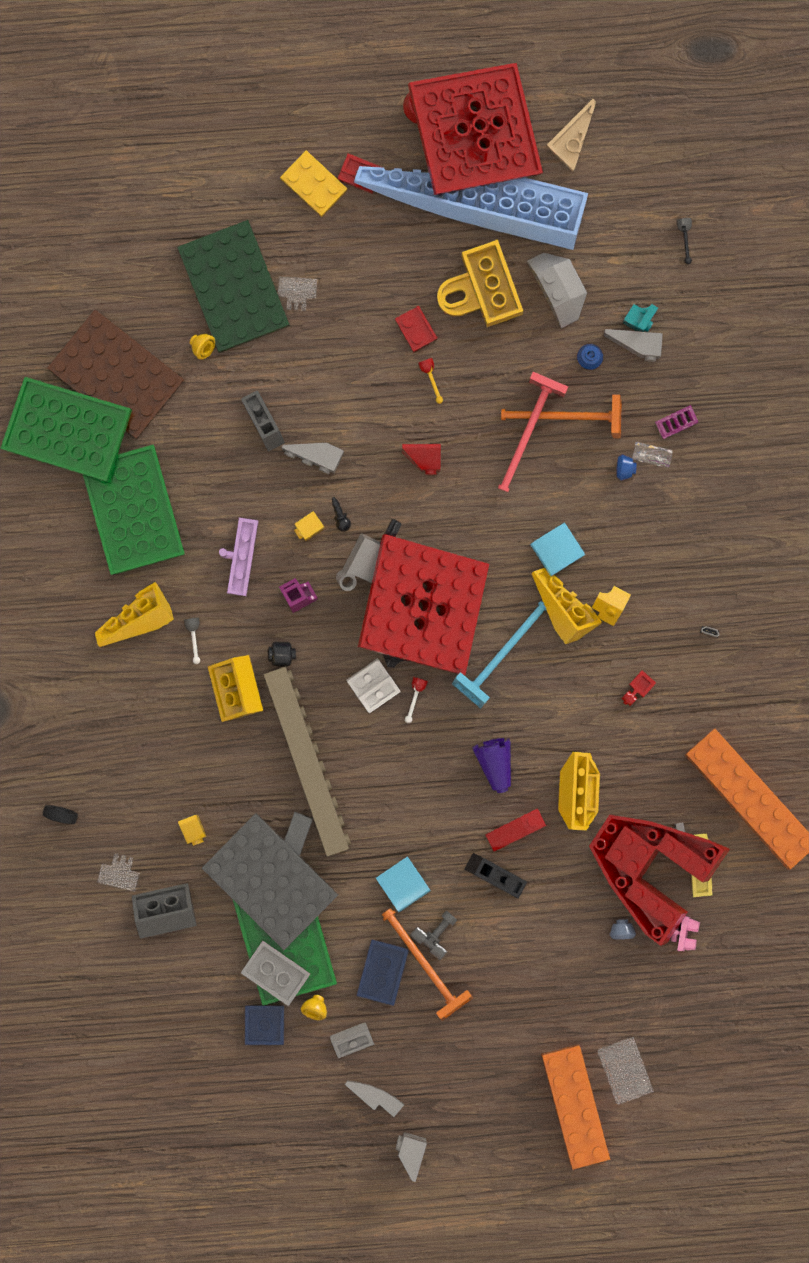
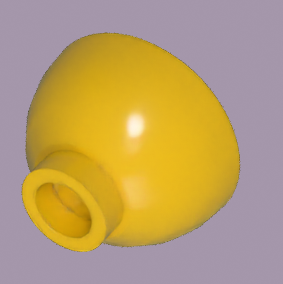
[190,334,215,360]
[300,995,327,1020]

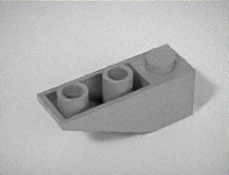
[282,443,344,474]

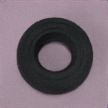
[43,805,78,824]

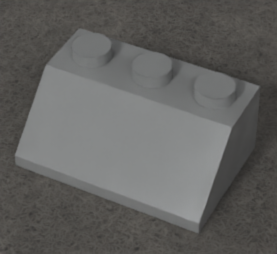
[396,1132,427,1182]

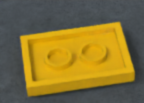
[280,150,348,217]

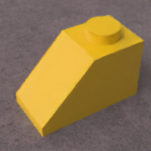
[178,815,206,846]

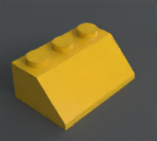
[208,655,263,722]

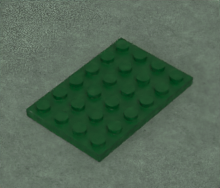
[177,220,290,353]

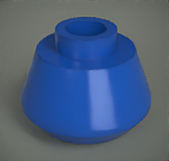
[577,344,603,370]
[616,454,637,481]

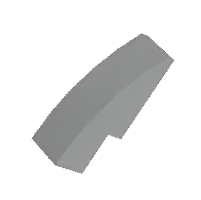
[345,1080,404,1117]

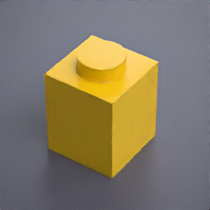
[294,511,325,541]

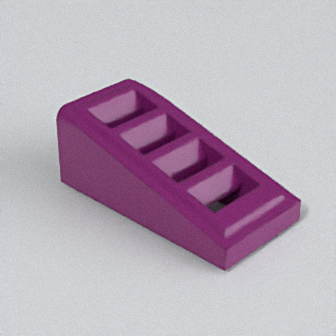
[655,405,698,439]

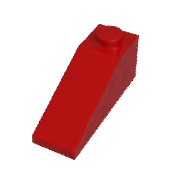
[485,808,546,852]

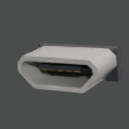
[700,626,719,638]

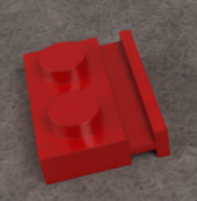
[337,153,383,194]
[395,306,437,353]

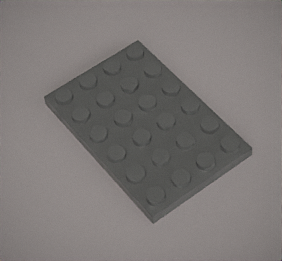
[202,813,339,950]

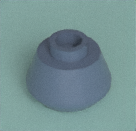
[610,919,636,939]

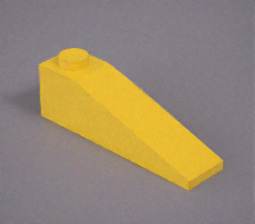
[532,568,602,644]
[95,582,174,647]

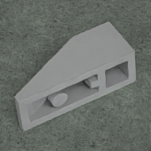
[604,329,663,362]

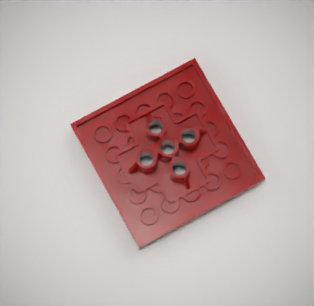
[408,63,543,195]
[358,534,489,675]

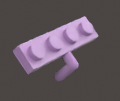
[219,518,258,596]

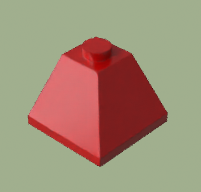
[402,444,441,475]

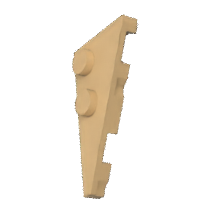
[546,99,596,172]

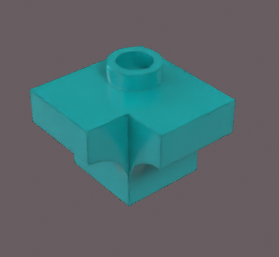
[623,304,658,332]

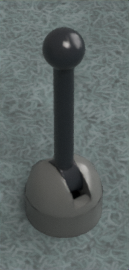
[676,218,692,264]

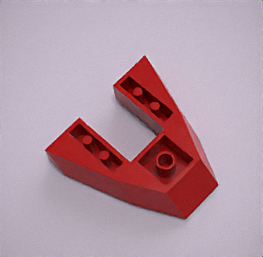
[589,815,730,946]

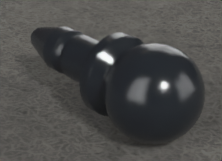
[332,497,351,532]

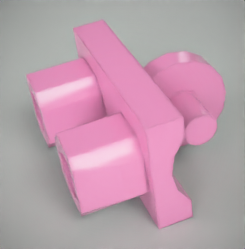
[671,916,700,952]

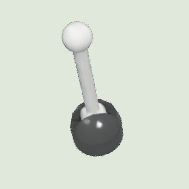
[184,618,200,664]

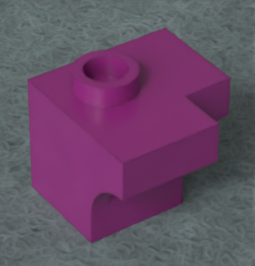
[279,578,318,613]

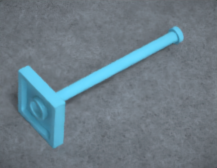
[452,601,547,709]

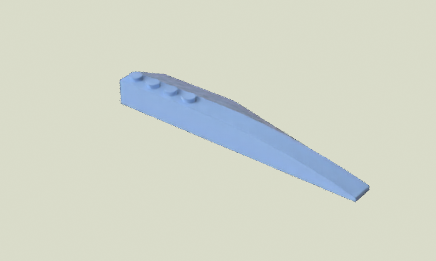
[354,166,588,250]

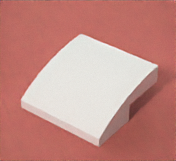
[346,658,401,713]

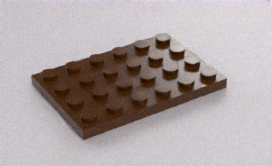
[47,310,184,440]

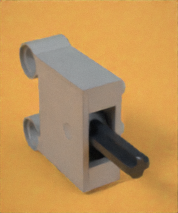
[336,519,402,593]

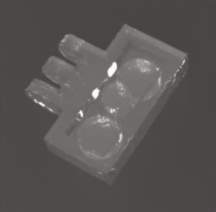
[278,277,317,311]
[97,853,140,892]

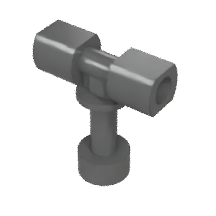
[410,911,457,960]

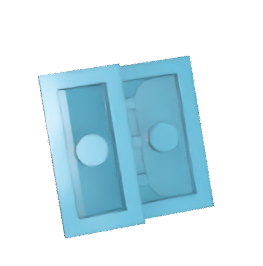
[530,523,585,576]
[376,856,431,912]

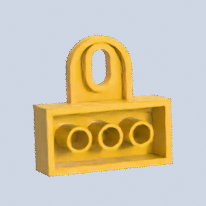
[437,240,523,327]

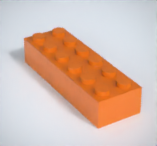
[541,1044,610,1169]

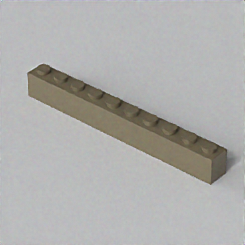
[264,667,351,857]

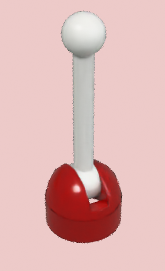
[405,677,428,723]

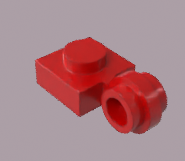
[621,670,656,706]

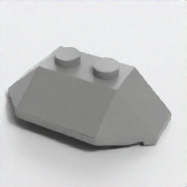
[527,253,587,328]

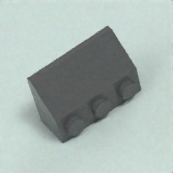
[132,883,197,939]

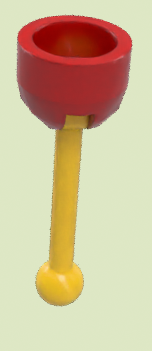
[418,358,443,404]

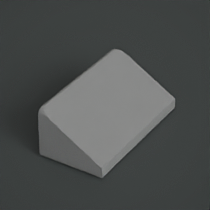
[330,1023,374,1058]

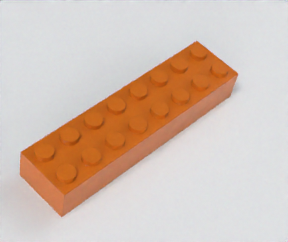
[685,729,809,870]

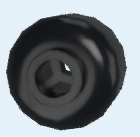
[268,642,296,667]

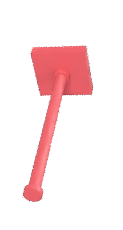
[498,372,568,492]

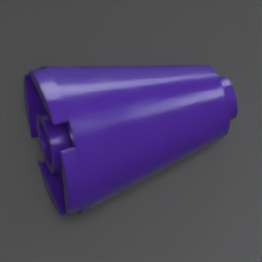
[472,738,511,793]

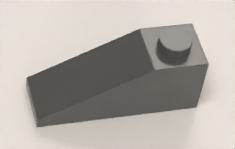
[241,390,285,452]

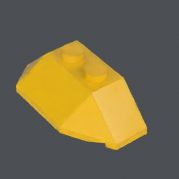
[558,752,600,830]

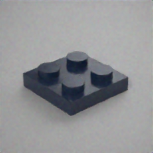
[245,1005,284,1045]

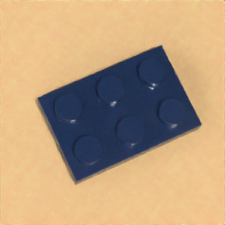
[357,939,409,1006]

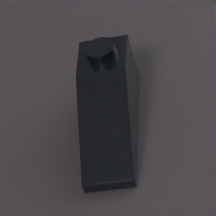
[464,853,527,899]

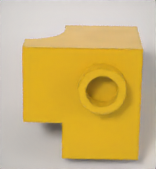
[592,586,631,626]

